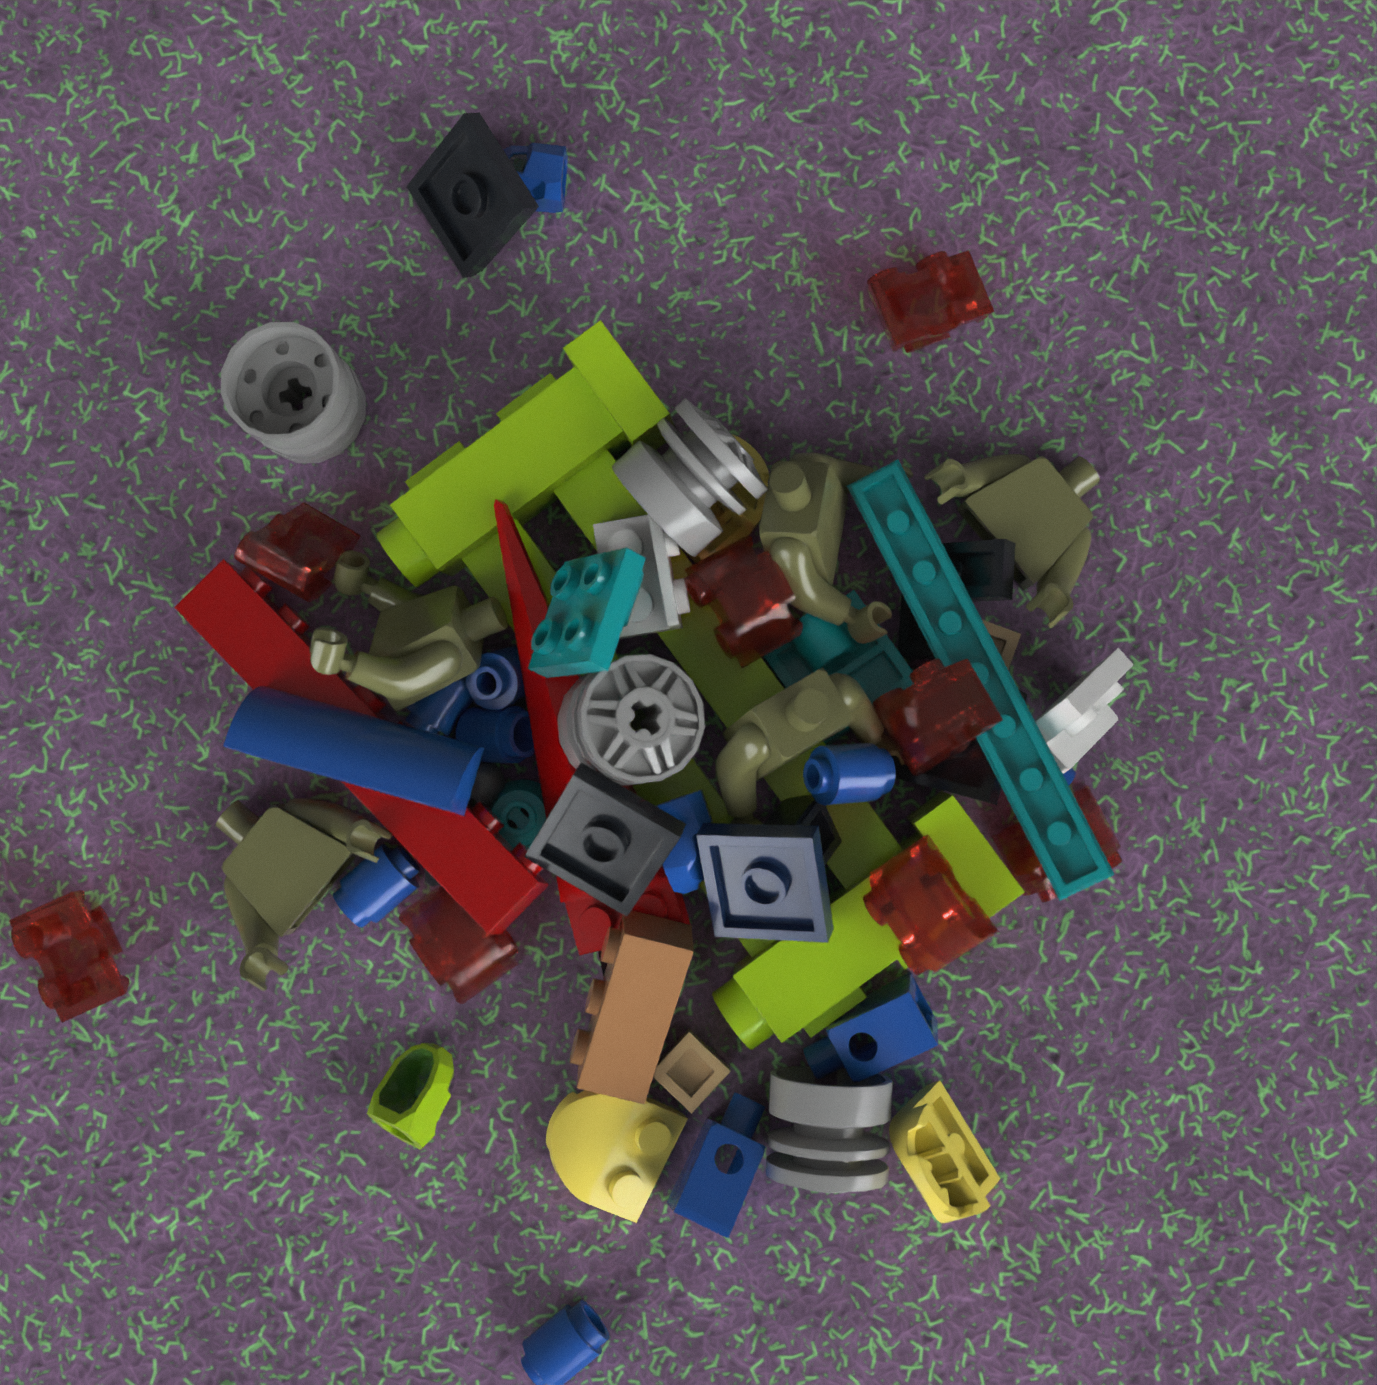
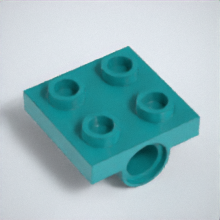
[528,547,646,678]
[761,590,920,745]

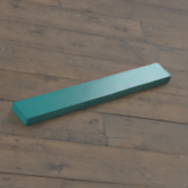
[847,459,1115,901]

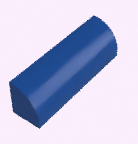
[223,686,485,816]

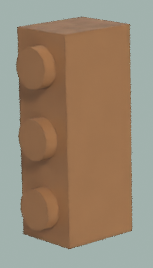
[570,910,694,1104]

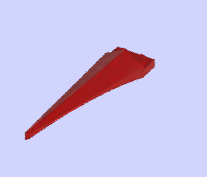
[494,499,691,956]

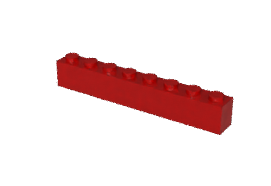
[174,559,549,935]

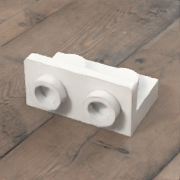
[593,514,691,639]
[1035,648,1134,774]

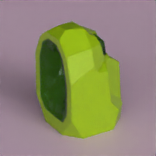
[367,1043,454,1149]

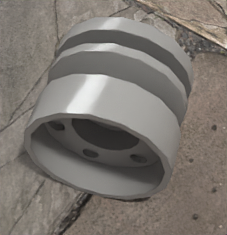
[221,322,366,463]
[612,397,769,557]
[557,654,705,786]
[766,1066,893,1193]

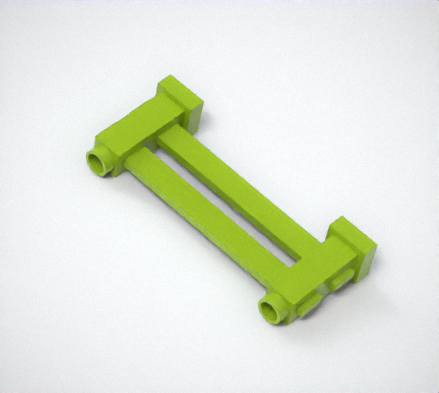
[376,320,1025,1050]

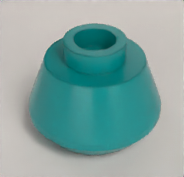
[489,779,546,849]

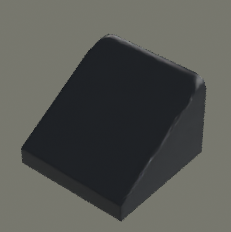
[764,794,842,866]

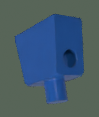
[803,972,938,1083]
[667,1092,766,1238]

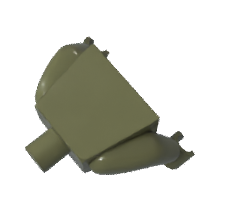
[759,452,913,644]
[924,454,1100,628]
[310,550,508,712]
[716,668,905,824]
[215,798,392,991]

